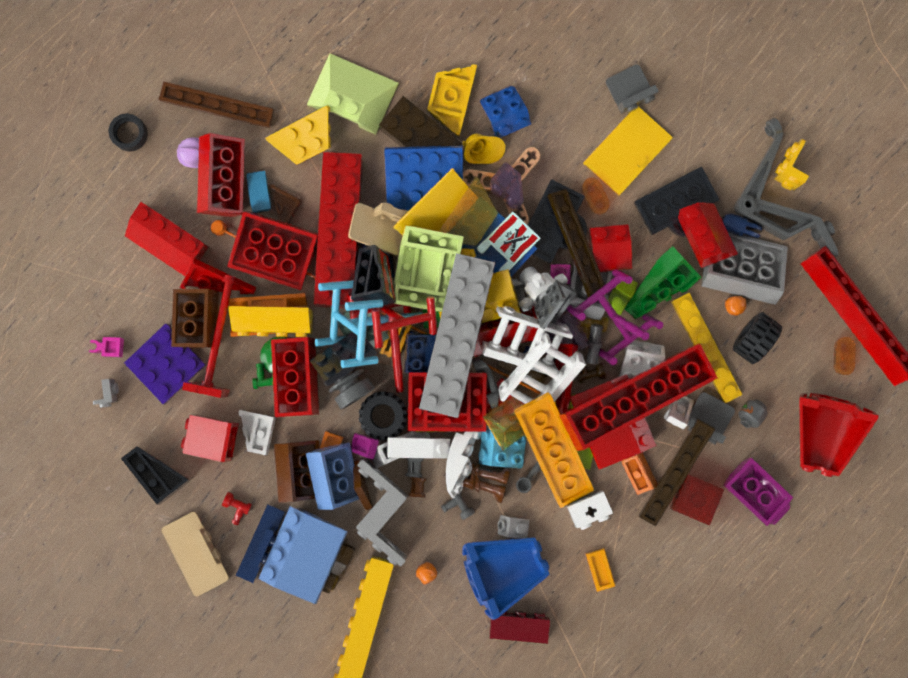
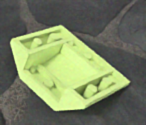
[307,54,399,135]
[393,226,464,312]

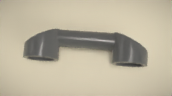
[472,357,499,409]
[516,461,541,493]

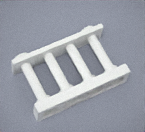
[481,306,573,374]
[498,333,586,404]

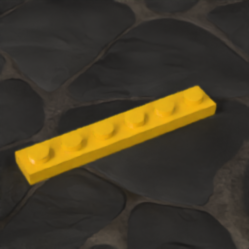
[671,293,742,403]

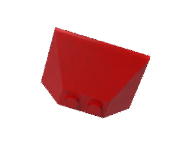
[408,372,487,432]

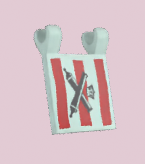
[477,212,541,271]

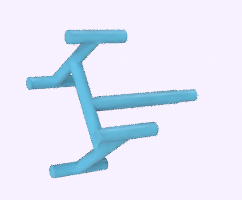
[315,280,423,368]

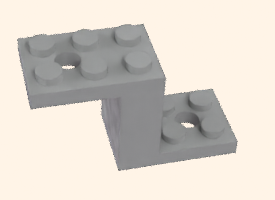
[356,458,408,567]

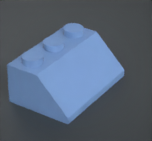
[306,442,359,510]

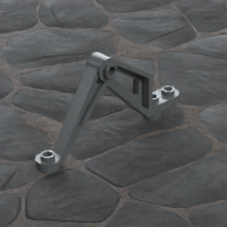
[734,118,838,257]

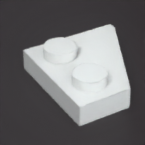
[239,410,276,455]

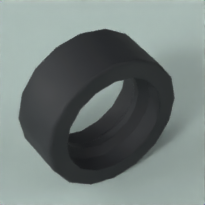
[108,113,148,152]

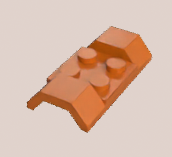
[229,293,308,337]

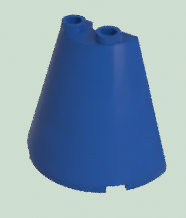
[462,538,550,620]

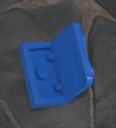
[480,86,531,138]

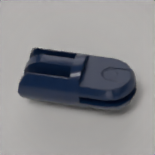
[722,214,763,238]

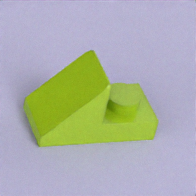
[608,280,638,315]

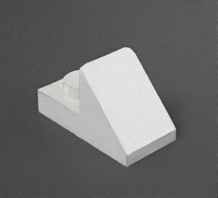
[664,396,694,430]

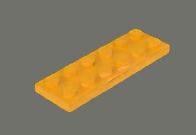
[514,392,594,508]

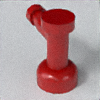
[221,492,252,525]

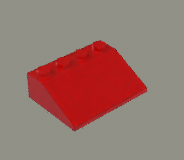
[227,211,318,290]
[570,374,657,469]

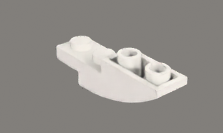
[446,432,482,499]

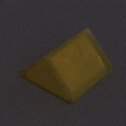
[483,397,525,450]

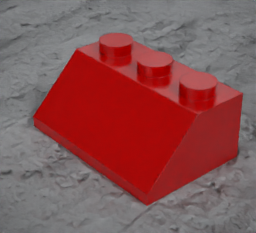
[678,202,738,268]

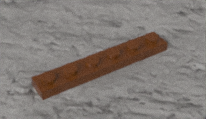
[158,81,274,129]

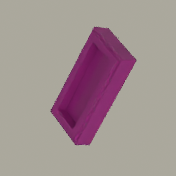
[351,433,379,459]

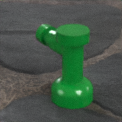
[252,363,273,389]

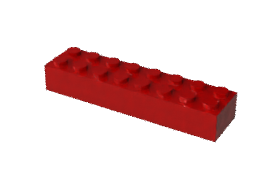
[314,152,363,309]
[559,343,718,451]

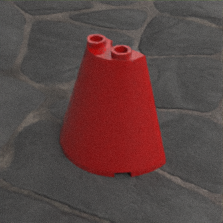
[799,393,879,477]

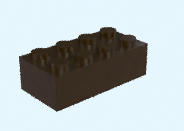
[379,96,462,147]

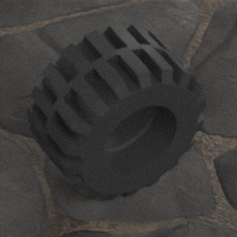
[733,312,783,365]
[359,392,408,440]

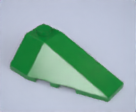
[624,246,702,320]

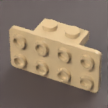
[348,203,408,257]
[162,512,229,596]

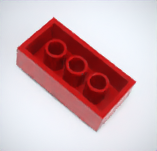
[197,133,245,217]

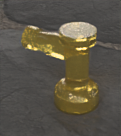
[580,317,608,342]

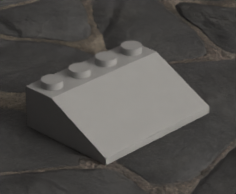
[701,232,788,305]

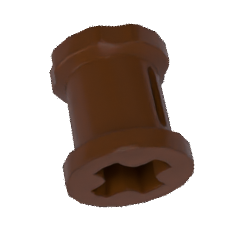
[408,477,427,498]

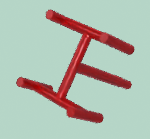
[348,294,437,393]

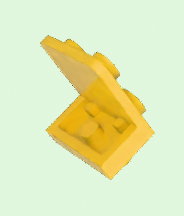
[774,139,809,190]

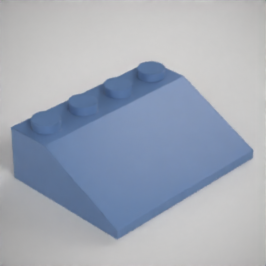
[259,506,348,604]

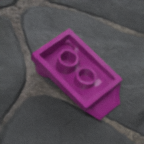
[723,457,793,526]

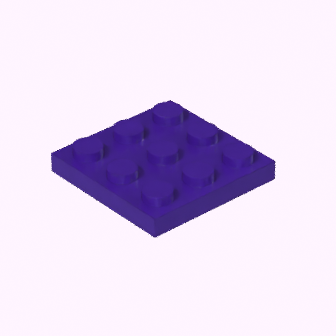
[124,323,206,404]

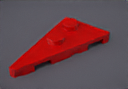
[179,259,256,294]

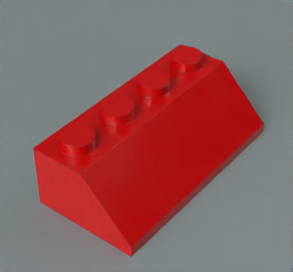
[125,202,209,276]
[473,306,538,357]
[271,337,319,417]

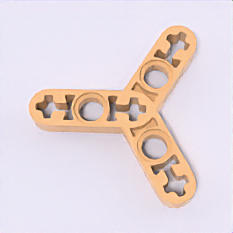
[463,147,540,225]

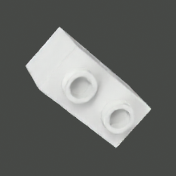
[566,490,613,530]

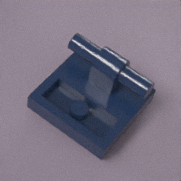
[404,331,437,373]

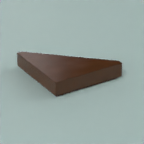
[269,184,302,224]
[353,460,373,510]

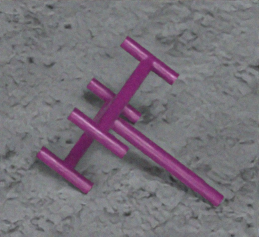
[566,269,663,365]

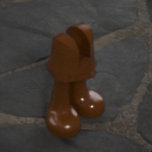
[463,463,511,503]

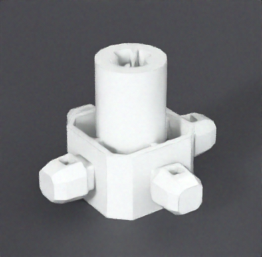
[519,267,568,311]

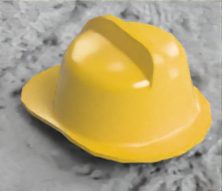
[462,133,505,164]

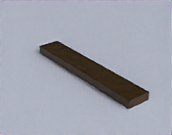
[548,189,609,298]
[639,418,715,526]

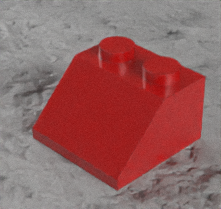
[588,224,632,272]

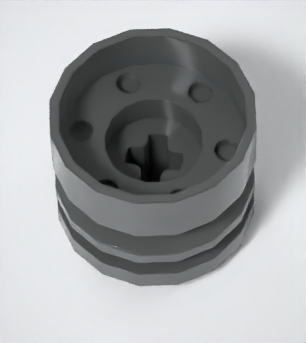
[324,368,375,410]

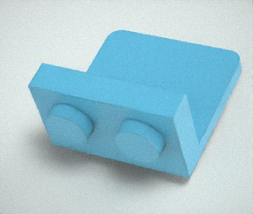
[478,426,526,469]

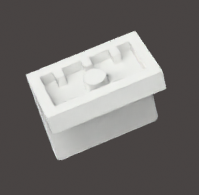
[619,340,665,378]

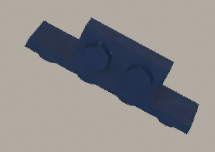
[235,504,285,583]

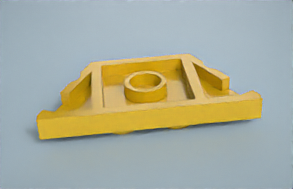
[427,64,477,137]
[265,105,331,165]

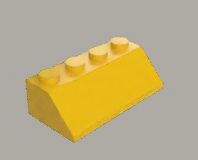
[439,269,520,323]
[229,306,313,337]

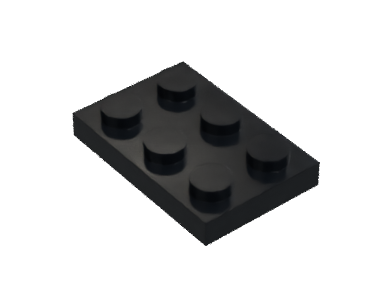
[310,332,377,386]

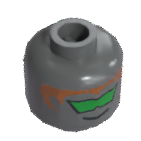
[738,399,768,428]

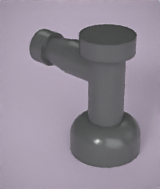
[441,492,476,520]

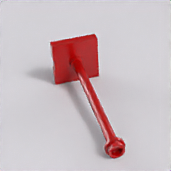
[182,275,237,398]

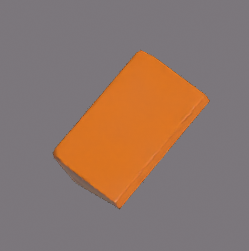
[621,452,657,495]

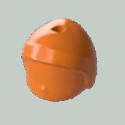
[725,296,746,316]
[416,562,438,585]

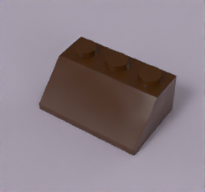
[171,289,219,348]
[274,440,319,502]

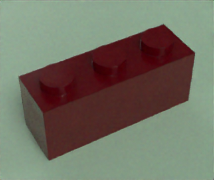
[489,611,550,644]

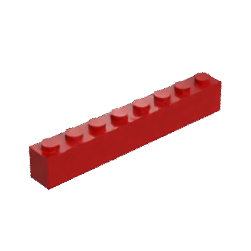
[800,245,908,386]

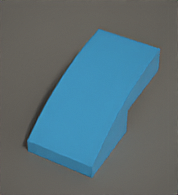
[246,171,272,213]

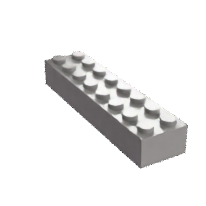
[419,253,495,418]

